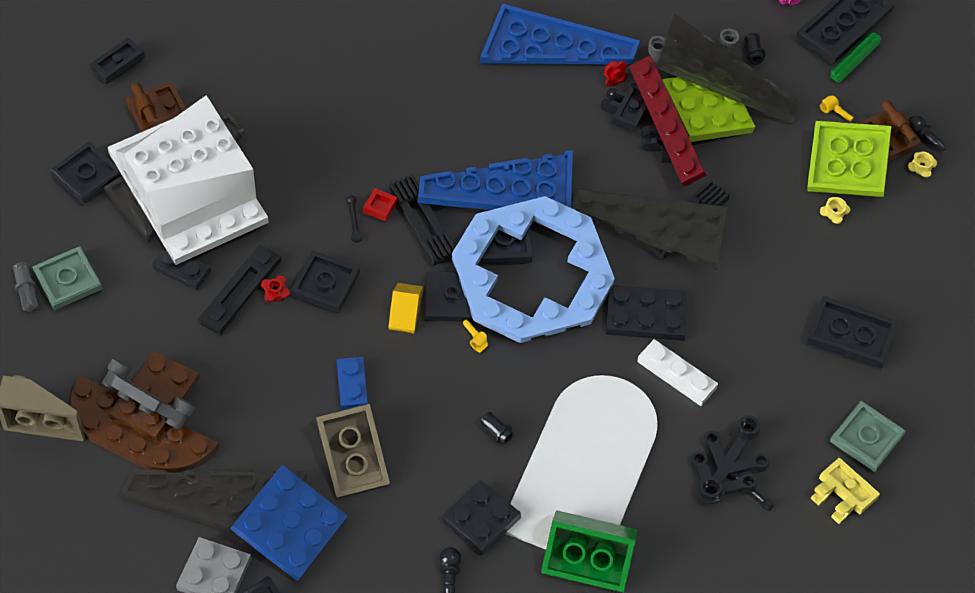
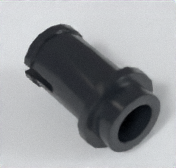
[744,33,766,64]
[479,412,514,445]

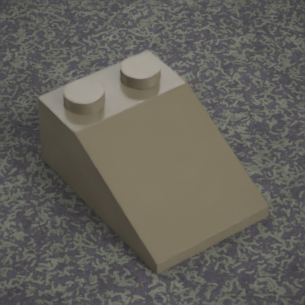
[0,375,85,442]
[316,404,390,498]

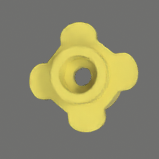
[908,152,937,178]
[820,197,850,224]

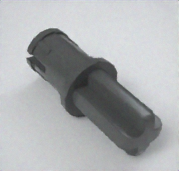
[13,262,38,312]

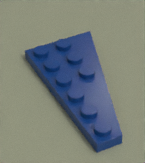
[480,3,640,65]
[418,150,573,210]

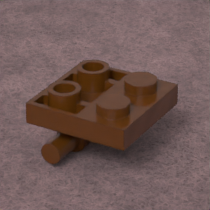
[126,81,186,132]
[856,100,921,162]

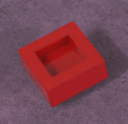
[363,188,398,222]

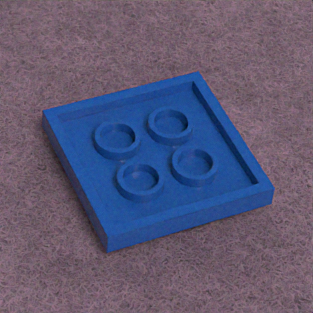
[231,465,347,581]

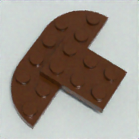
[71,351,219,474]

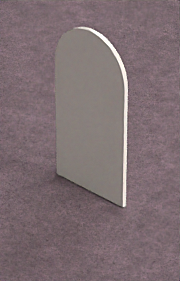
[505,375,657,549]

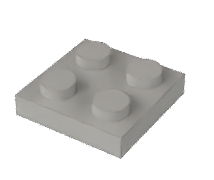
[176,537,251,593]

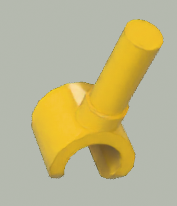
[820,96,854,122]
[463,320,488,353]

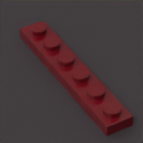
[629,55,707,187]

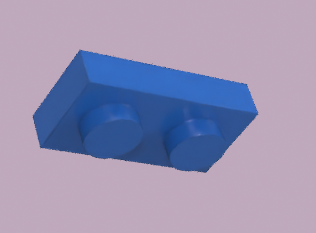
[337,357,368,411]

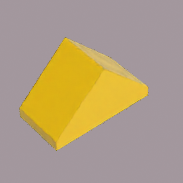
[389,283,423,333]

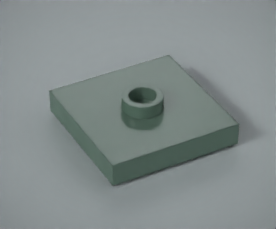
[32,246,103,311]
[830,401,906,472]

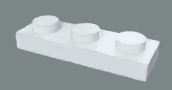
[637,339,718,406]

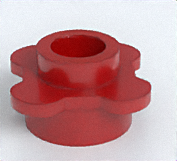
[604,61,628,87]
[261,276,290,302]

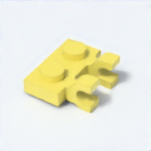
[811,458,880,524]

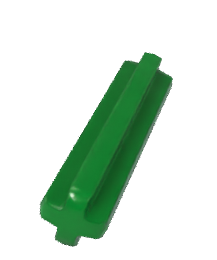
[830,32,881,83]

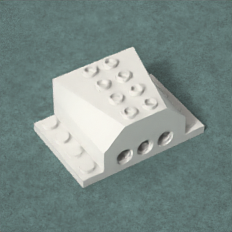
[108,95,269,265]

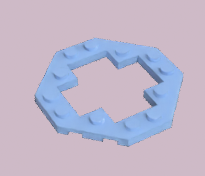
[452,196,615,343]

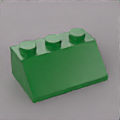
[541,510,638,593]

